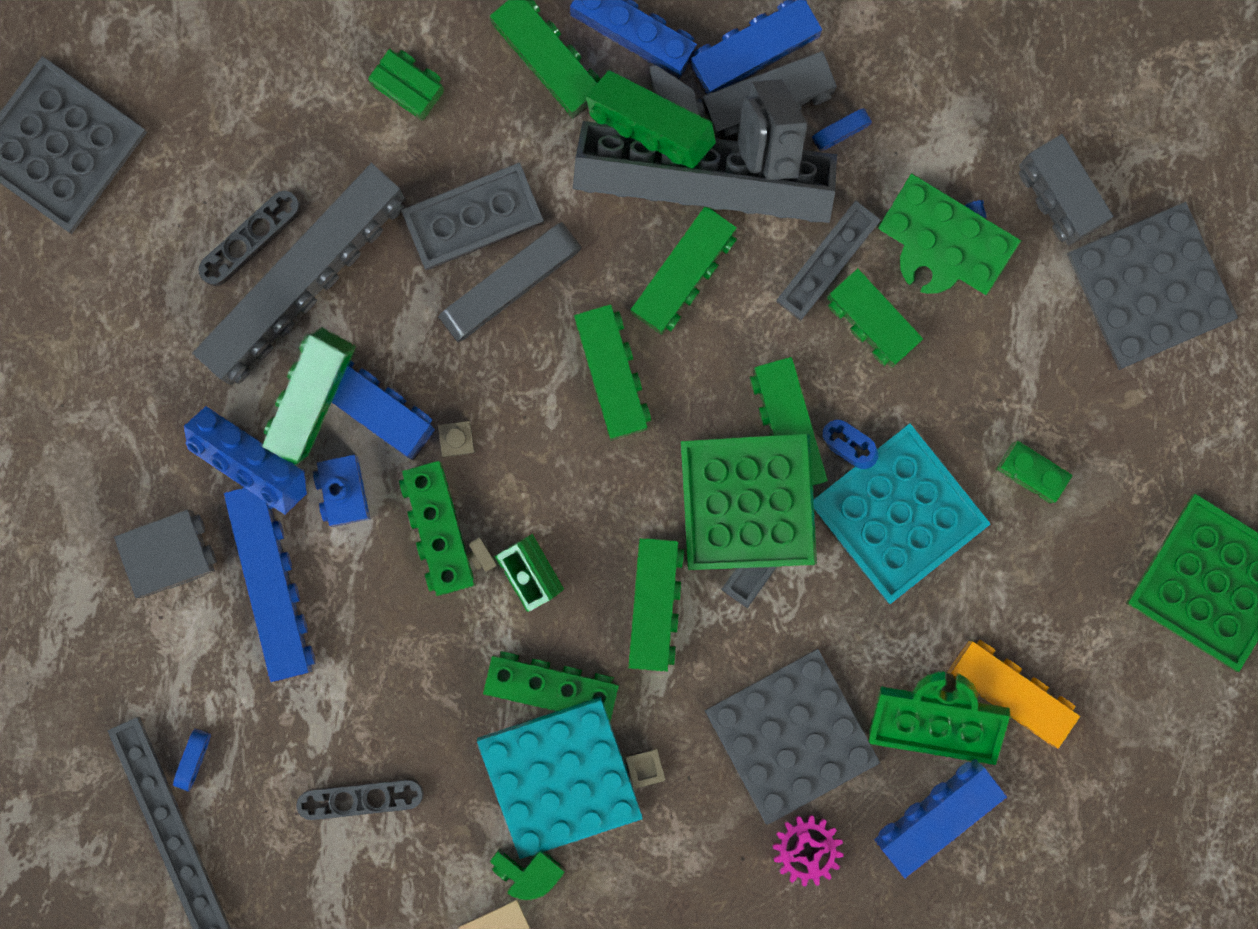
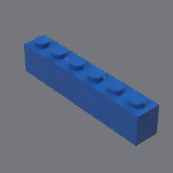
[224,488,316,682]

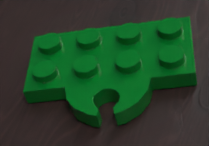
[877,173,1022,296]
[868,671,1010,765]

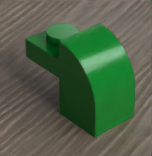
[490,848,566,900]

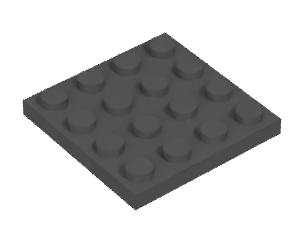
[0,56,147,234]
[1067,202,1238,370]
[704,649,880,825]

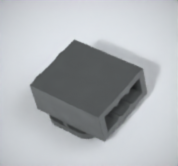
[738,79,807,180]
[114,510,217,598]

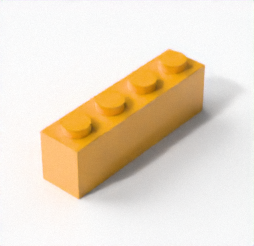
[947,640,1080,749]

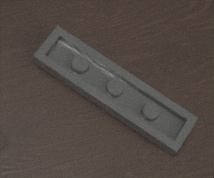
[776,200,881,321]

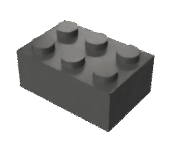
[1019,134,1114,247]

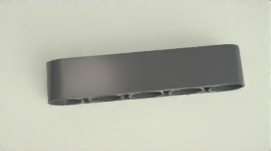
[438,222,582,343]

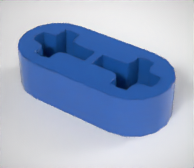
[812,108,872,152]
[823,420,879,469]
[173,728,211,792]

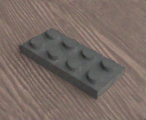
[401,162,544,271]

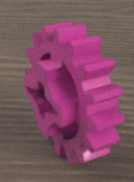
[772,814,844,887]

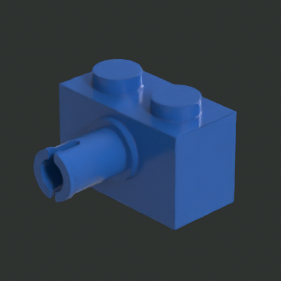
[313,455,371,527]

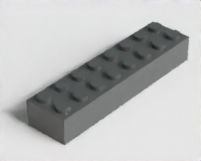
[573,121,837,223]
[192,162,406,386]

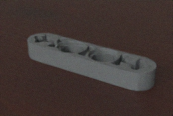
[198,191,300,286]
[296,779,424,820]

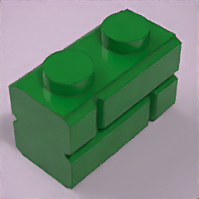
[368,49,444,121]
[995,440,1073,504]
[495,534,564,612]

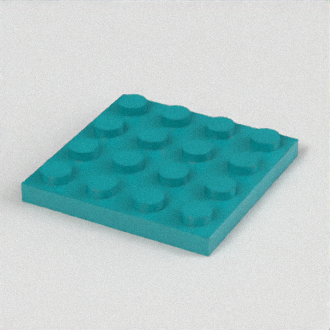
[814,423,991,604]
[477,697,643,859]

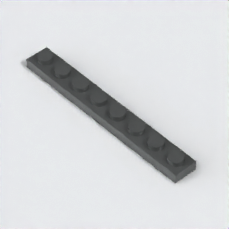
[107,717,231,929]

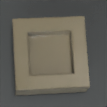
[438,421,475,458]
[468,538,498,573]
[626,748,666,789]

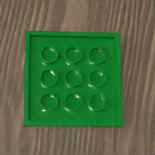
[681,434,817,570]
[1126,494,1258,672]

